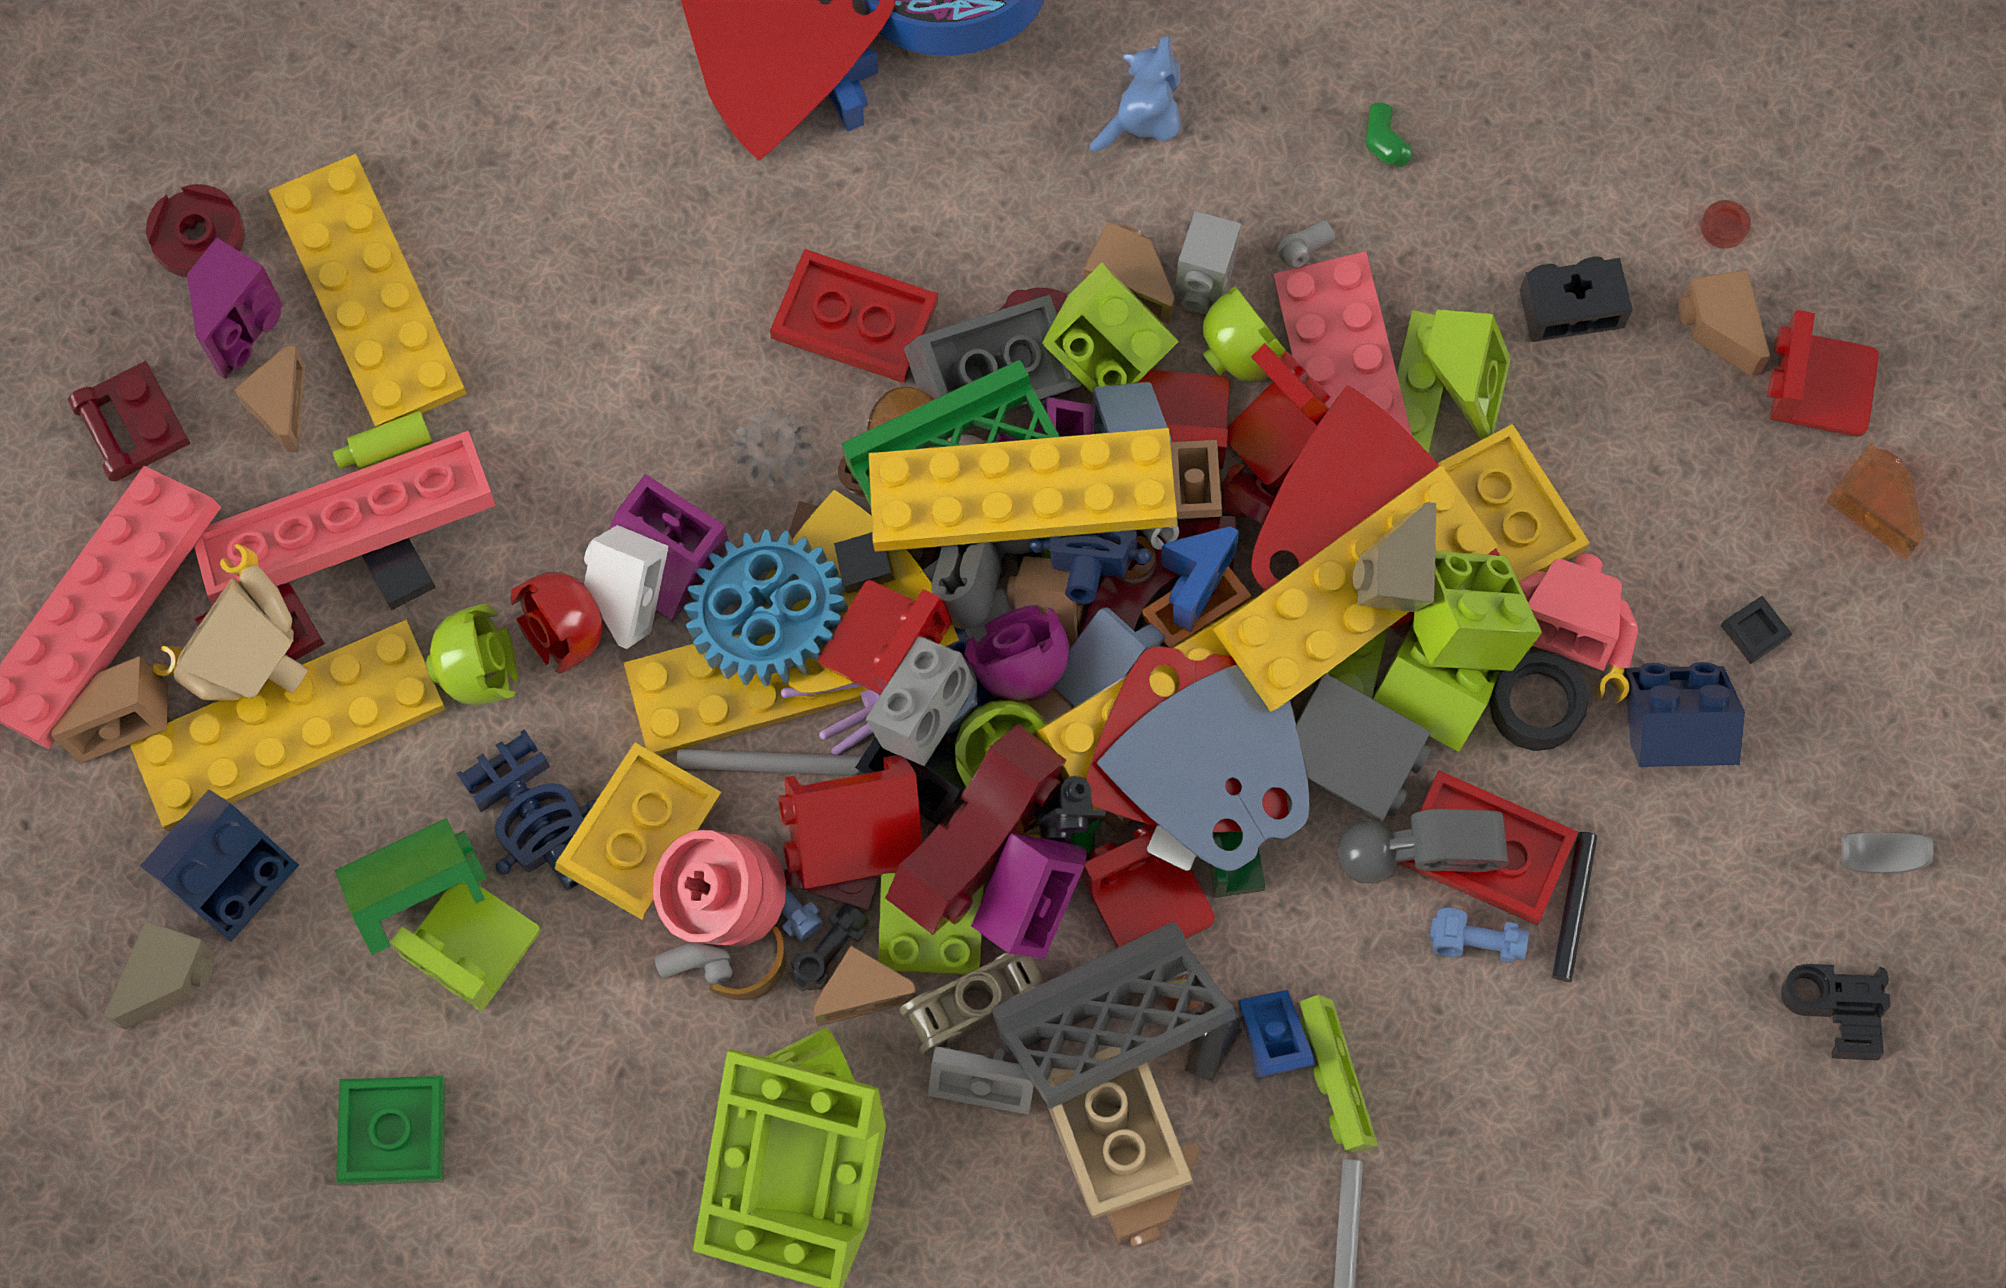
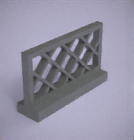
[991,921,1236,1109]

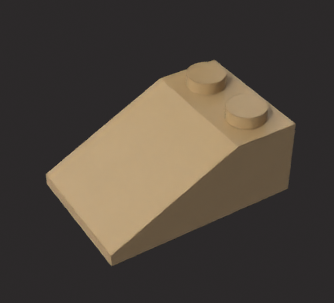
[1047,1047,1193,1219]

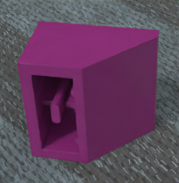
[187,237,283,379]
[608,474,729,622]
[971,833,1087,959]

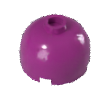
[965,605,1070,701]

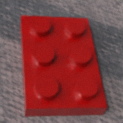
[770,249,938,384]
[1400,770,1578,925]

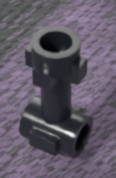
[791,903,869,992]

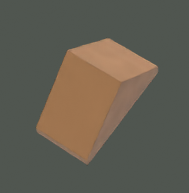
[234,345,305,452]
[813,946,916,1027]

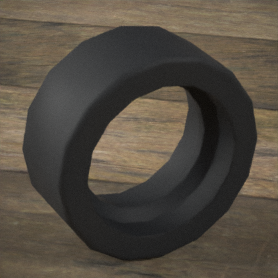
[1489,651,1589,751]

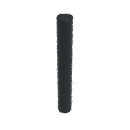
[1552,832,1598,982]

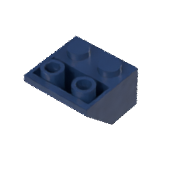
[1625,662,1745,767]
[140,789,299,942]

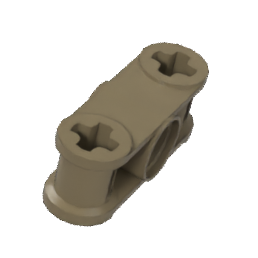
[899,952,1048,1056]

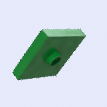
[336,1076,446,1186]

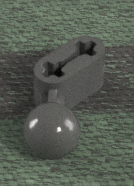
[932,542,1002,629]
[1337,809,1509,884]

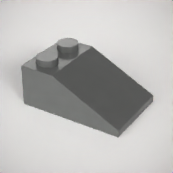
[904,295,1082,420]

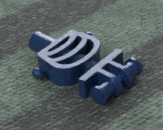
[1030,530,1151,604]
[456,729,596,890]

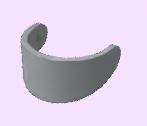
[1841,833,1933,873]

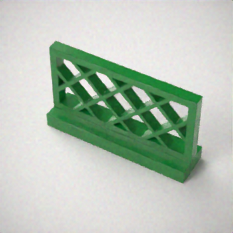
[841,360,1060,553]

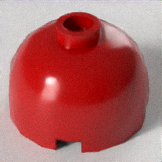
[510,572,603,674]

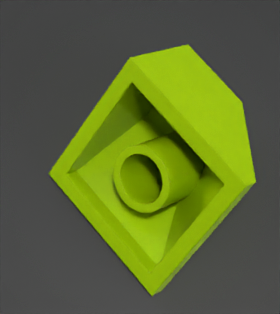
[1423,309,1511,440]

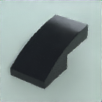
[362,538,436,611]

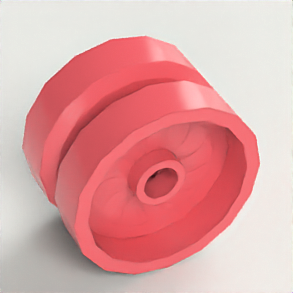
[653,830,786,946]

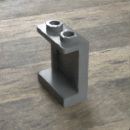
[1295,674,1431,822]

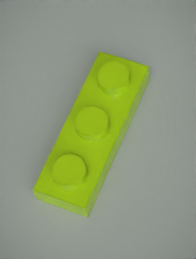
[1299,995,1378,1153]

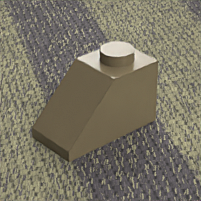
[1353,502,1436,612]
[103,921,214,1029]

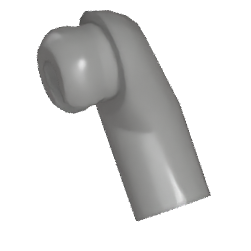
[1277,219,1335,268]
[655,942,733,984]

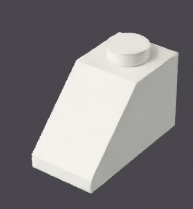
[584,525,669,649]

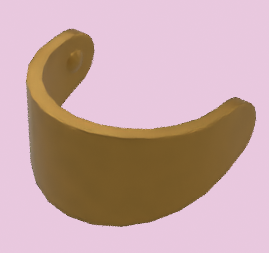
[709,924,786,1000]

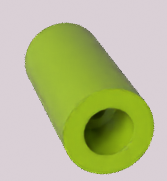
[332,411,433,470]

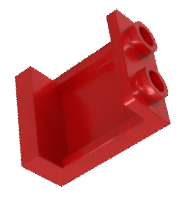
[778,755,922,889]

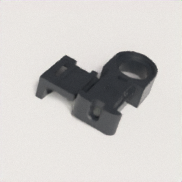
[1781,964,1891,1061]

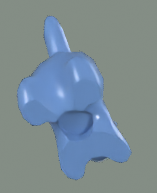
[1089,36,1181,152]

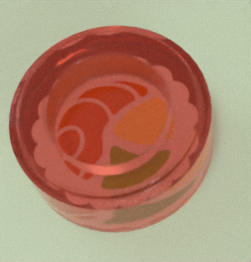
[1701,200,1751,249]

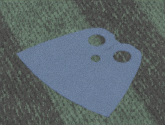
[1097,665,1309,871]

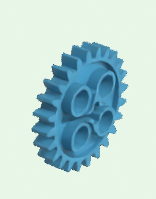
[685,530,848,687]

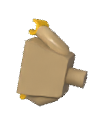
[153,544,308,700]

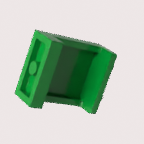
[335,818,487,955]

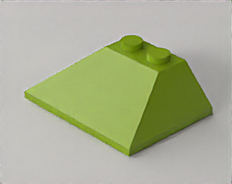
[693,1049,886,1288]

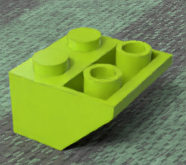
[1042,262,1179,393]
[1413,551,1542,671]
[1373,621,1500,752]

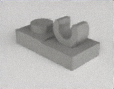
[928,1046,1034,1115]

